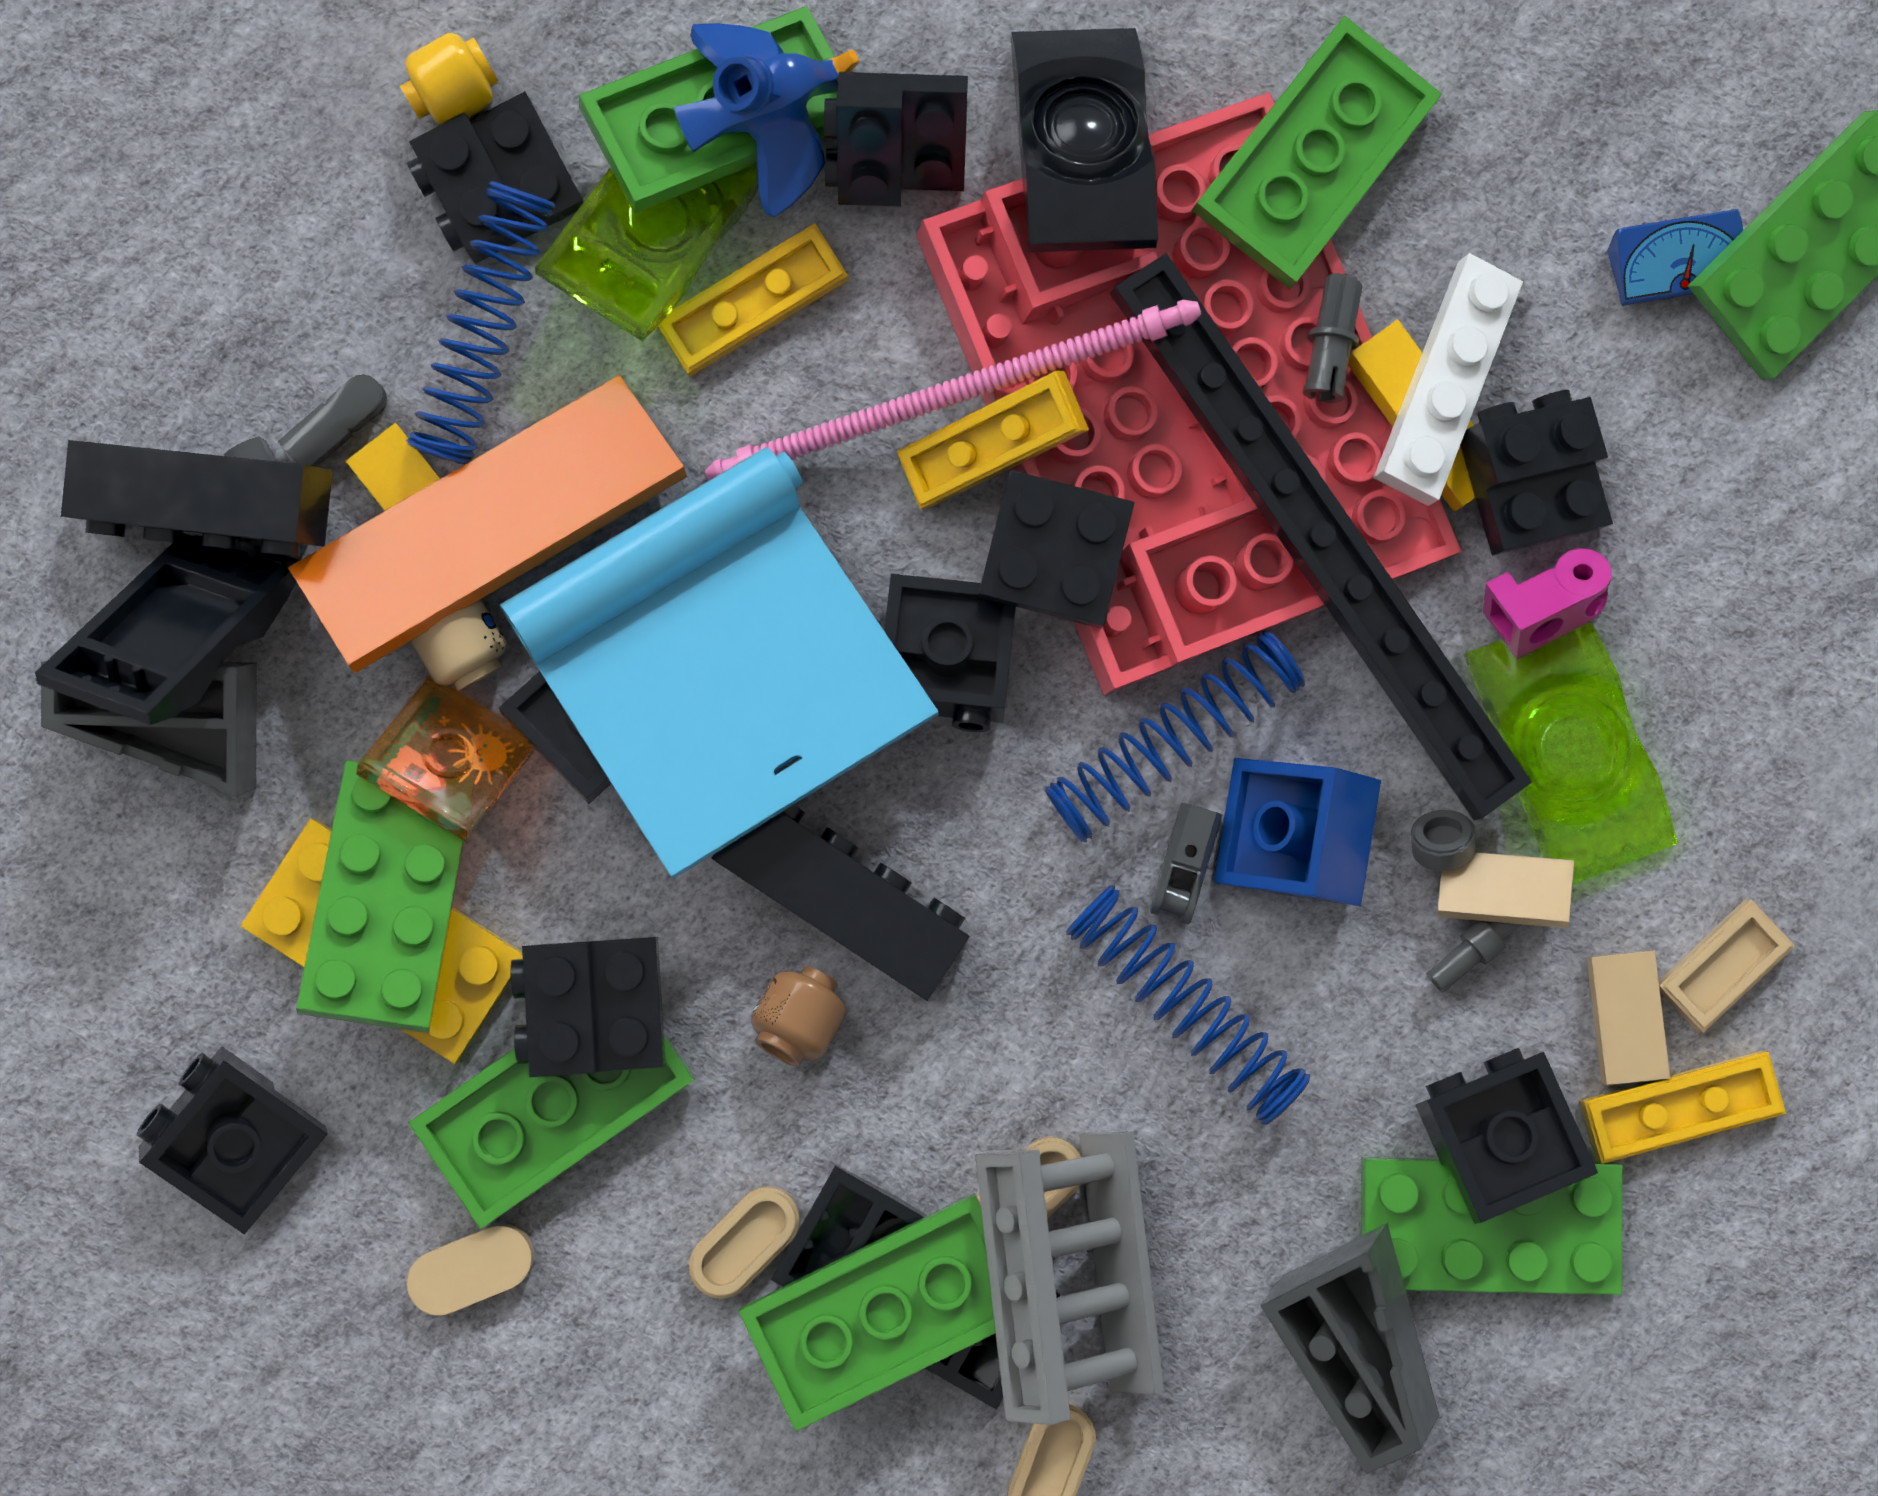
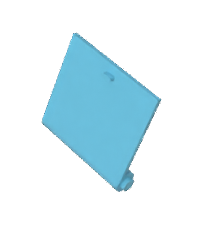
[500,447,939,880]

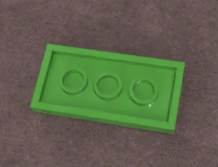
[579,6,837,213]
[1191,15,1442,289]
[1688,110,1878,379]
[296,760,474,1033]
[408,1033,696,1230]
[1361,1157,1623,1295]
[738,1193,996,1432]

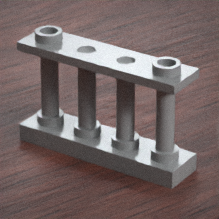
[975,1131,1164,1425]

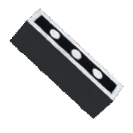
[61,440,333,557]
[711,805,970,1001]

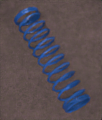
[406,181,556,465]
[1045,630,1305,842]
[1066,885,1310,1125]

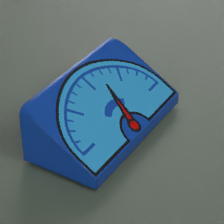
[1607,209,1743,306]

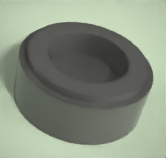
[1410,810,1476,871]

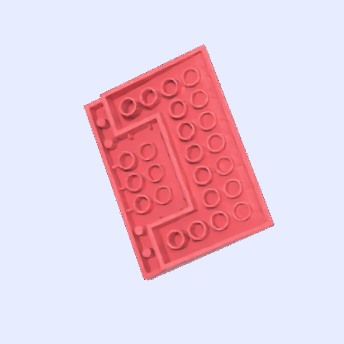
[916,92,1462,696]

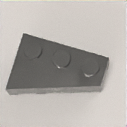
[41,661,257,797]
[1260,1223,1439,1475]

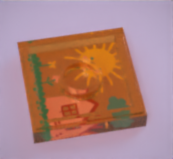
[356,675,535,842]

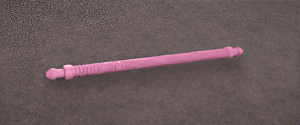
[705,300,1202,481]

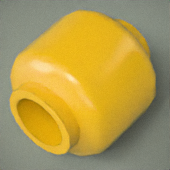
[400,32,499,126]

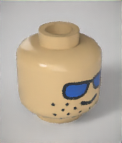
[411,599,507,691]

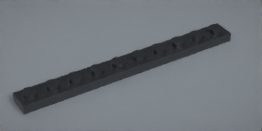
[1110,253,1532,821]

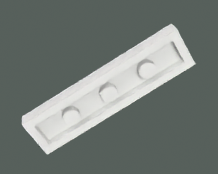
[1373,253,1523,506]

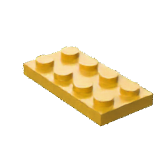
[240,818,523,1064]

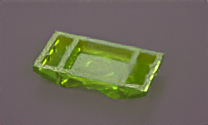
[535,164,759,342]
[1463,621,1678,885]

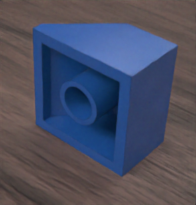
[1214,758,1381,907]

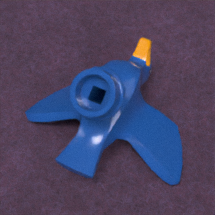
[674,23,859,218]

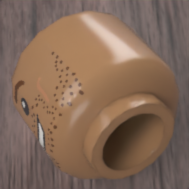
[751,966,846,1066]

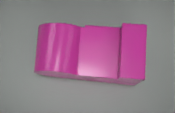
[1483,548,1611,660]

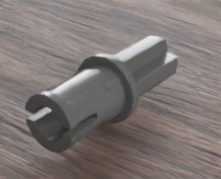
[1303,273,1362,403]

